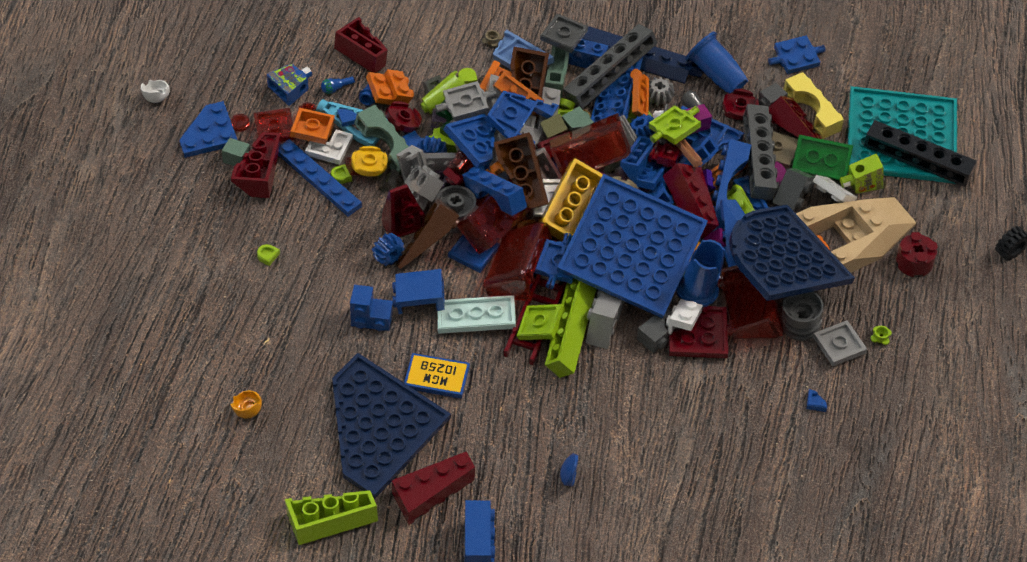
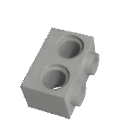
[404,164,444,202]

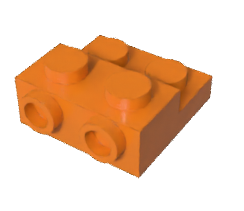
[366,69,414,105]
[290,108,335,145]

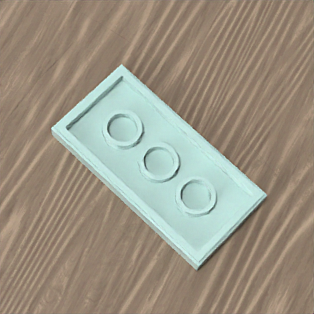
[437,295,516,334]

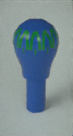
[321,76,355,94]

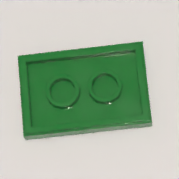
[792,135,853,181]

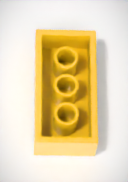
[537,158,603,241]

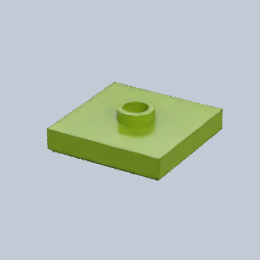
[517,304,564,340]

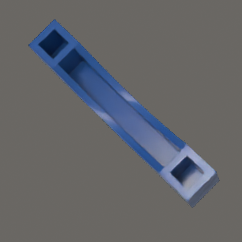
[648,135,719,204]
[711,139,751,232]

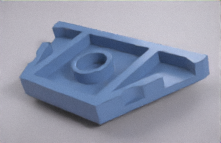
[493,30,554,69]

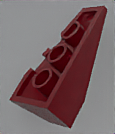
[768,96,823,139]
[231,132,281,198]

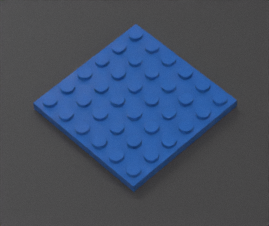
[557,174,708,318]

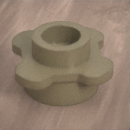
[482,30,502,47]

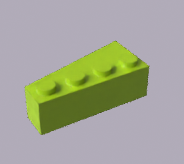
[285,490,378,545]

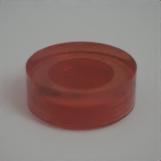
[231,114,250,132]

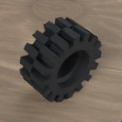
[995,226,1027,261]

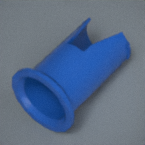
[685,31,748,94]
[676,239,725,307]

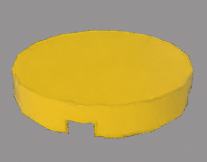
[351,146,388,177]

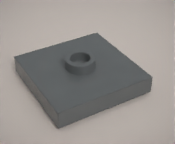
[540,14,588,53]

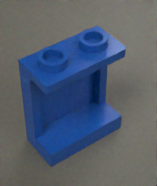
[392,269,445,314]

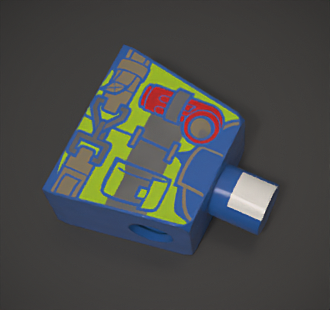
[267,64,312,106]

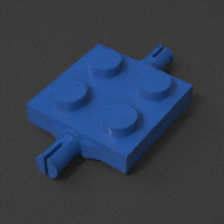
[768,35,826,74]
[535,233,574,289]

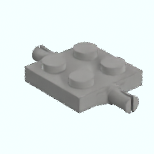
[435,81,497,121]

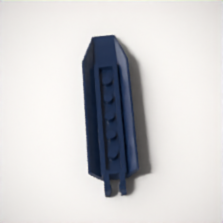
[582,25,703,84]

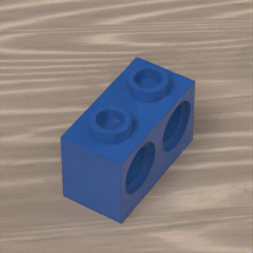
[568,39,608,68]

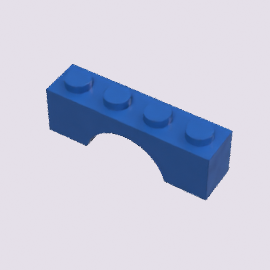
[462,167,527,216]

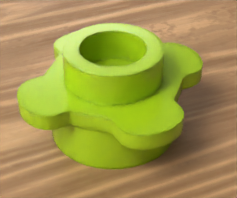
[871,325,892,345]

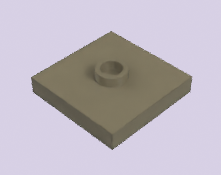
[772,131,798,168]

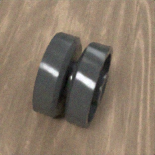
[435,185,476,234]

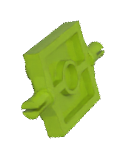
[649,105,701,145]

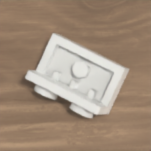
[666,299,703,335]

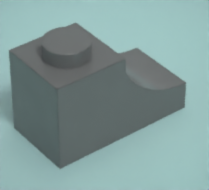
[637,309,671,353]

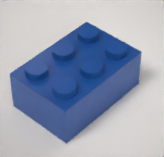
[465,500,495,562]

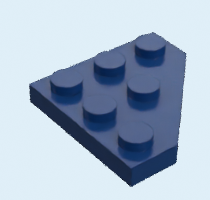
[180,101,237,158]
[443,113,496,168]

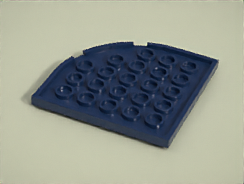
[729,205,855,301]

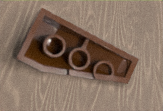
[510,47,549,124]
[493,132,549,209]
[397,199,460,269]

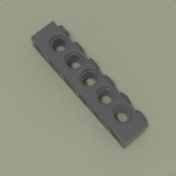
[563,24,658,109]
[743,104,779,200]

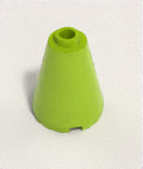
[420,71,465,115]

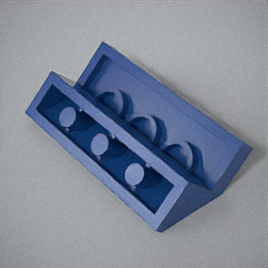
[620,136,669,190]

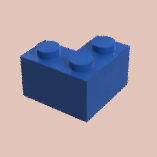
[350,285,393,331]

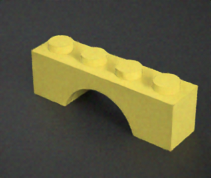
[783,72,844,139]

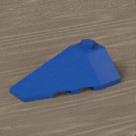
[720,200,745,271]

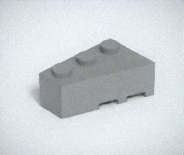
[586,290,625,349]

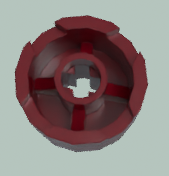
[896,232,938,277]

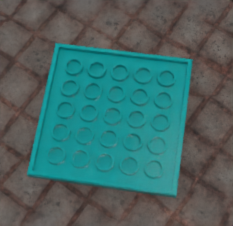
[847,86,957,184]

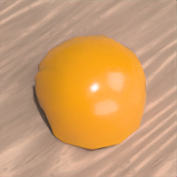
[230,390,262,419]

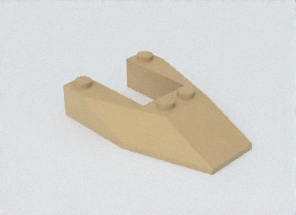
[796,197,916,273]

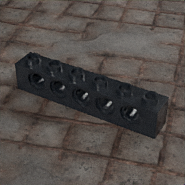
[864,120,977,187]

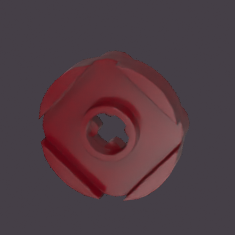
[722,89,759,120]
[385,101,422,132]

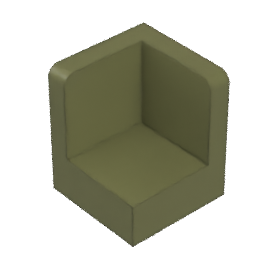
[540,114,568,140]

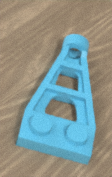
[316,99,389,146]

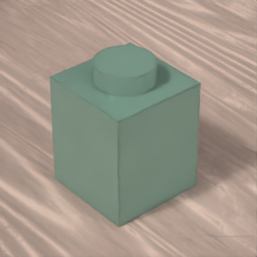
[221,138,250,166]

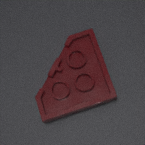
[669,306,728,358]

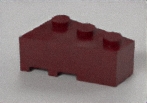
[334,17,388,73]

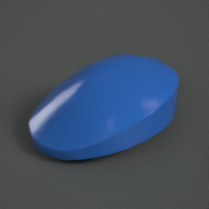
[560,453,578,487]

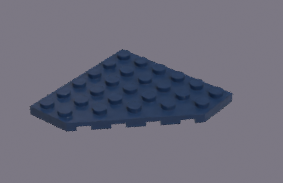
[332,353,451,499]

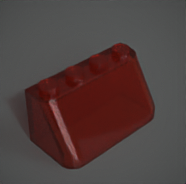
[550,113,631,176]

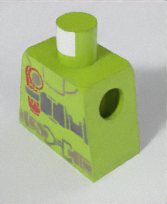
[840,154,884,194]

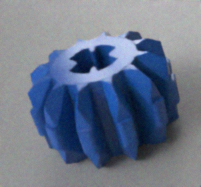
[629,114,655,138]
[416,136,447,153]
[372,233,405,266]

